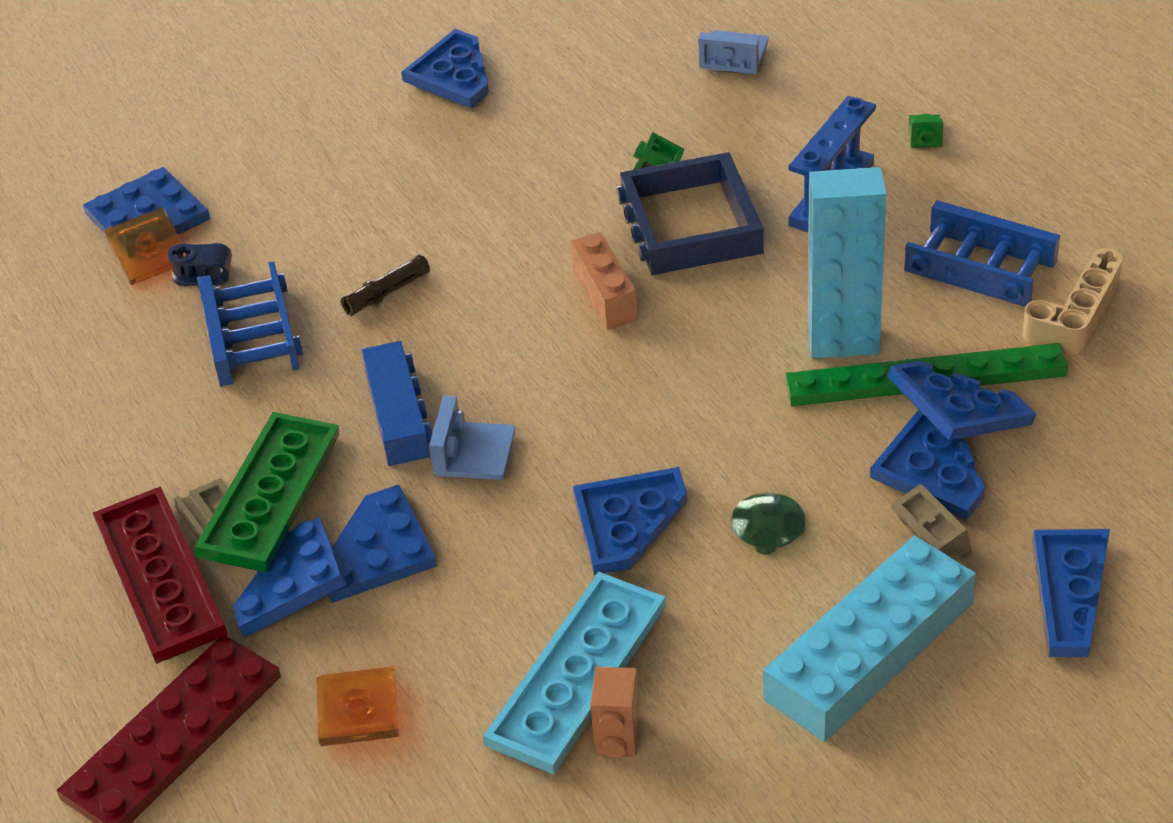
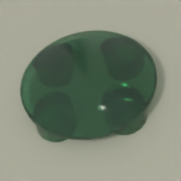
[731,492,805,554]

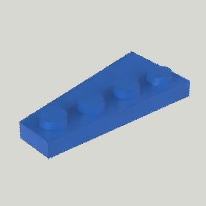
[1032,529,1110,657]

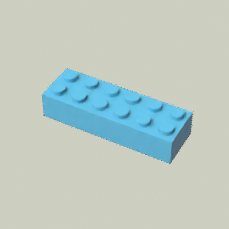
[807,167,886,359]
[763,535,976,742]

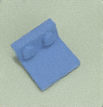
[698,30,768,74]
[429,396,515,480]

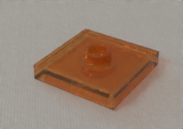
[104,207,186,285]
[317,666,399,747]

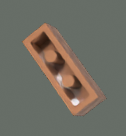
[570,232,638,330]

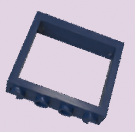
[616,152,764,275]

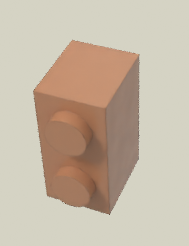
[590,666,640,758]

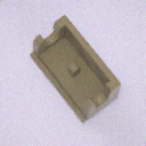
[891,484,972,559]

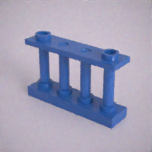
[788,96,876,232]
[904,200,1060,307]
[197,261,303,387]

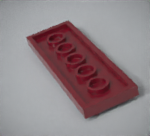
[93,486,228,664]
[56,636,281,823]

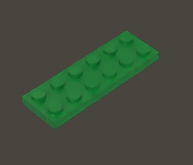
[194,412,339,573]

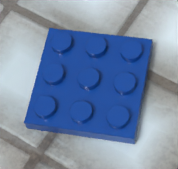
[83,167,210,259]

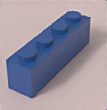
[361,341,432,466]

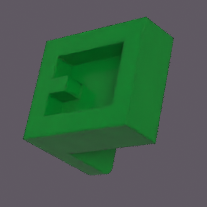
[908,114,943,147]
[633,132,685,170]

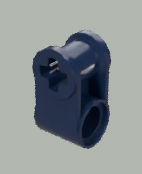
[167,243,232,286]

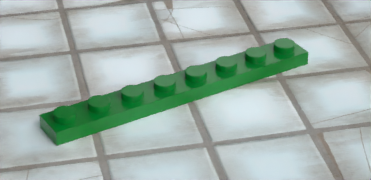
[785,343,1068,406]

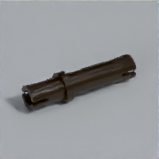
[340,254,430,317]

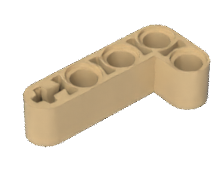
[1022,248,1123,355]

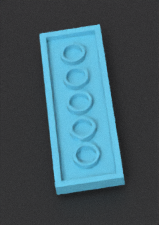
[483,572,666,775]

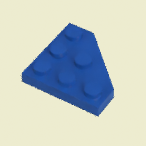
[401,29,489,108]
[888,361,1036,441]
[870,410,985,521]
[573,467,687,575]
[329,484,437,603]
[232,517,347,637]

